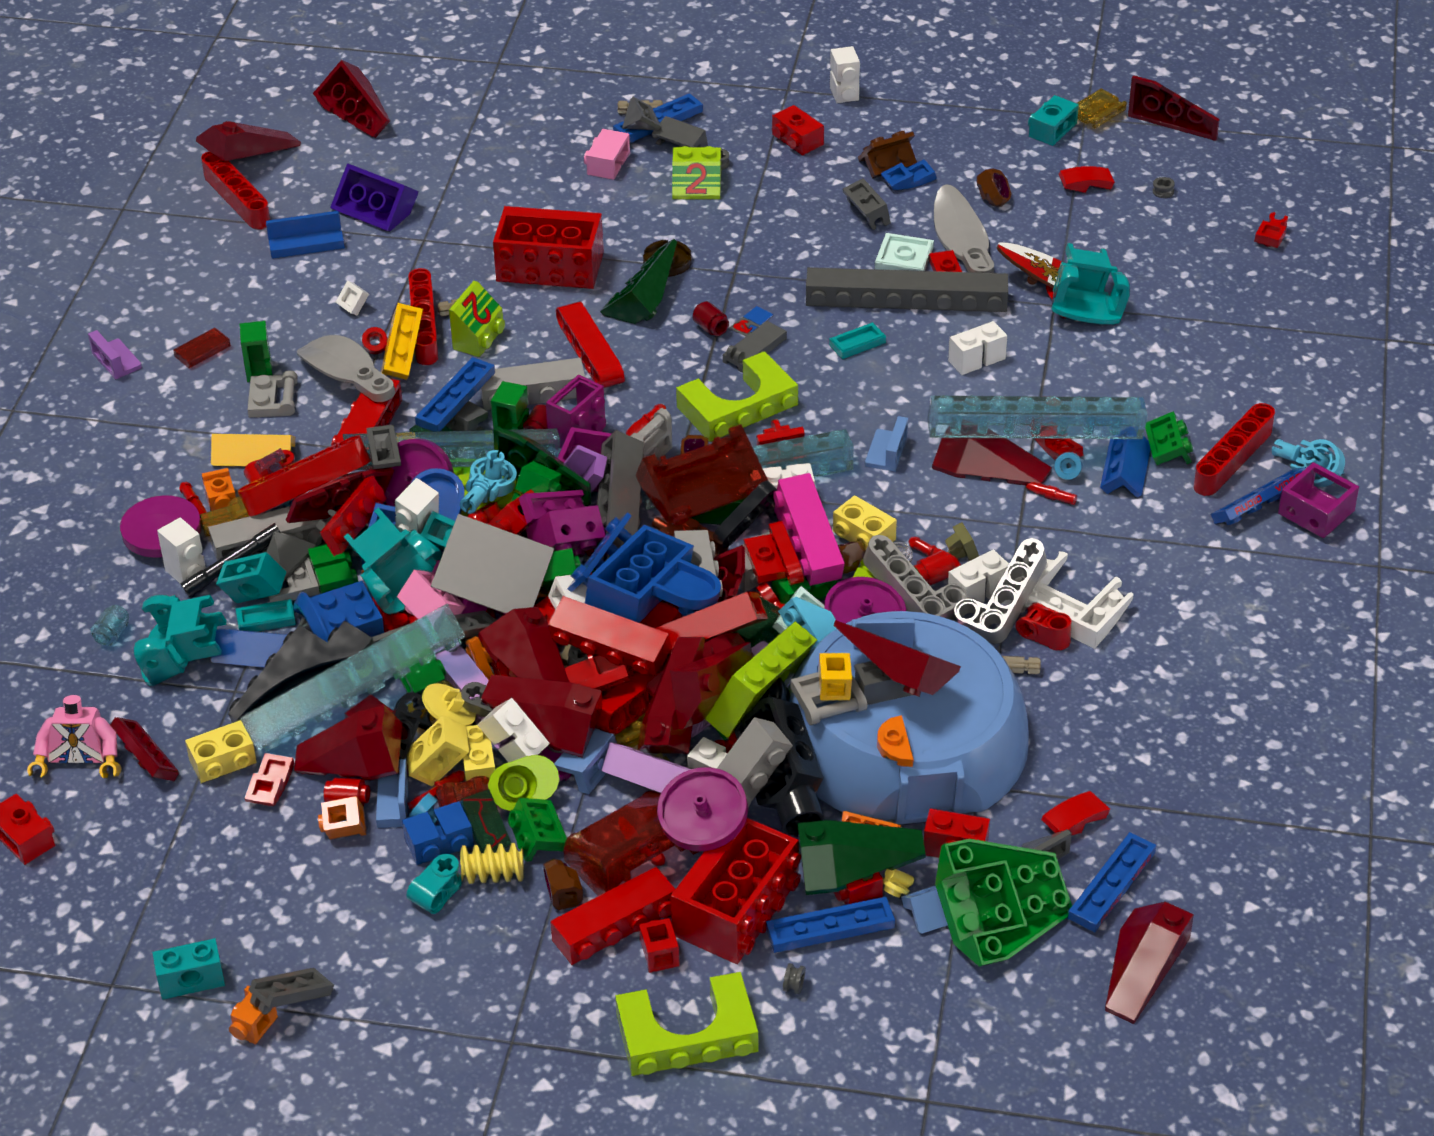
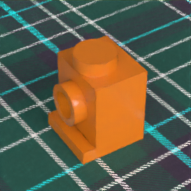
[202,468,238,514]
[318,796,367,840]
[229,986,278,1045]

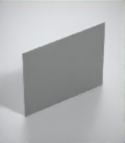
[430,514,554,614]

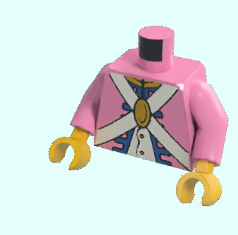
[27,695,121,778]

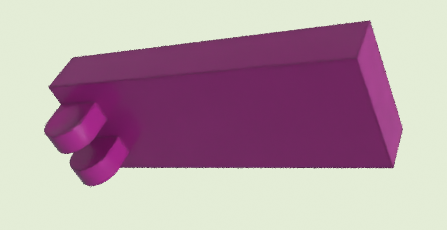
[519,490,584,524]

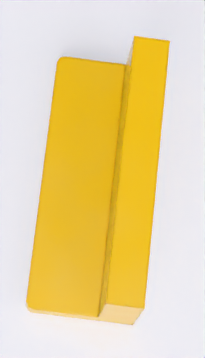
[381,303,423,380]
[211,434,296,466]

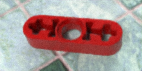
[768,520,804,586]

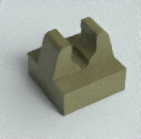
[945,522,979,561]

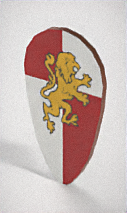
[996,242,1062,288]

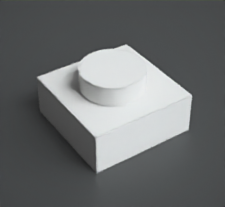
[336,280,369,316]

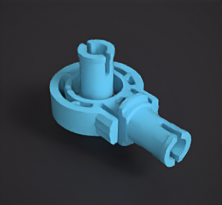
[1272,439,1345,487]
[460,450,517,514]

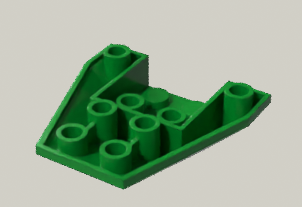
[935,839,1072,967]

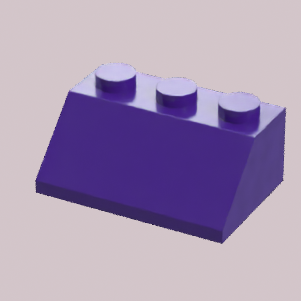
[330,163,419,232]

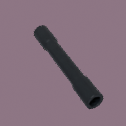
[180,523,281,597]

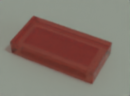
[173,328,231,368]

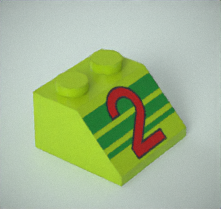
[672,146,721,199]
[449,281,505,357]

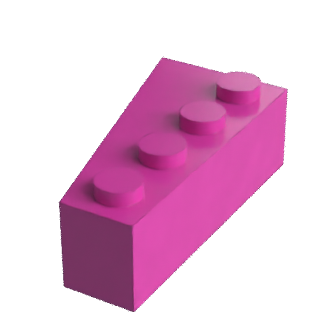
[774,473,845,586]

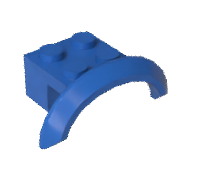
[293,581,384,679]

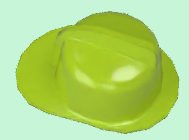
[488,755,559,811]

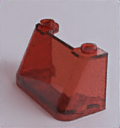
[636,424,768,526]
[564,790,699,896]

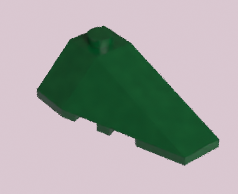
[600,239,677,324]
[493,426,591,507]
[798,820,926,895]

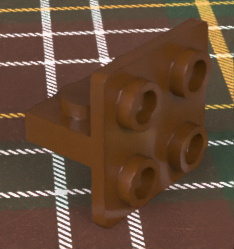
[858,131,917,178]

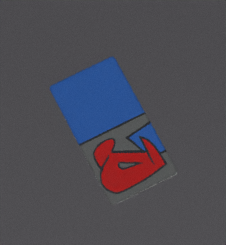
[729,306,773,336]

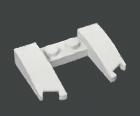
[1002,551,1134,649]

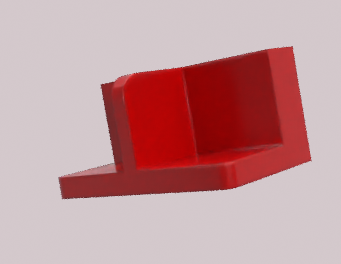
[565,654,631,691]

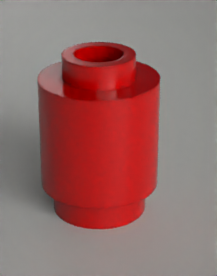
[914,551,956,586]
[324,778,370,807]

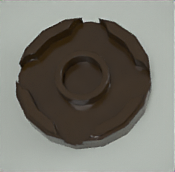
[643,240,692,277]

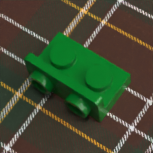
[1144,411,1194,465]
[508,798,569,861]

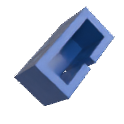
[402,801,474,865]

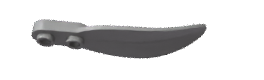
[934,184,994,273]
[297,335,395,402]

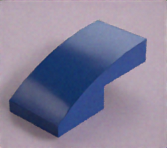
[881,159,937,190]

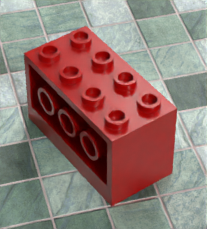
[493,206,604,289]
[671,818,801,965]

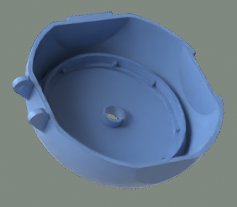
[788,611,1029,824]

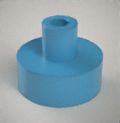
[1054,452,1083,480]
[409,793,438,824]

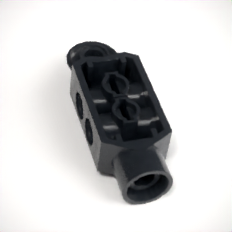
[734,677,824,835]

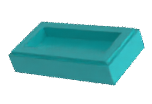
[829,322,886,359]
[235,599,296,632]

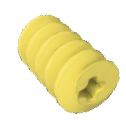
[460,843,524,884]

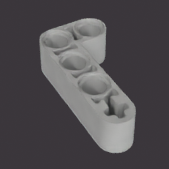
[863,535,967,620]
[954,538,1047,644]

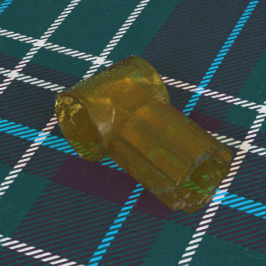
[200,497,250,537]

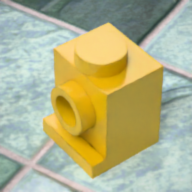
[818,653,852,700]

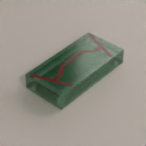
[460,789,511,853]

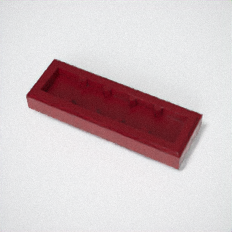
[110,717,179,781]

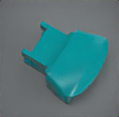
[1051,243,1130,324]
[344,507,443,615]
[134,595,227,686]

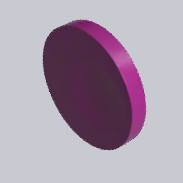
[384,438,454,507]
[120,495,201,558]
[824,577,906,623]
[657,767,748,851]

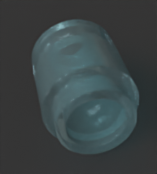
[91,605,129,646]

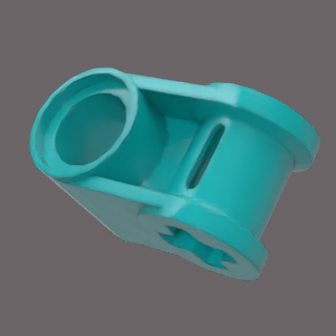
[406,854,462,914]

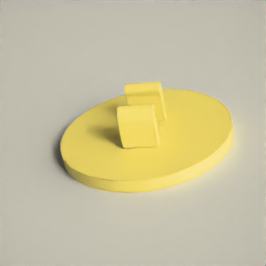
[422,683,476,726]

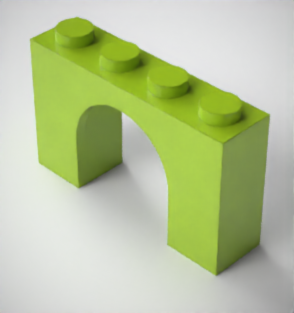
[676,351,798,442]
[705,621,817,738]
[615,972,759,1076]

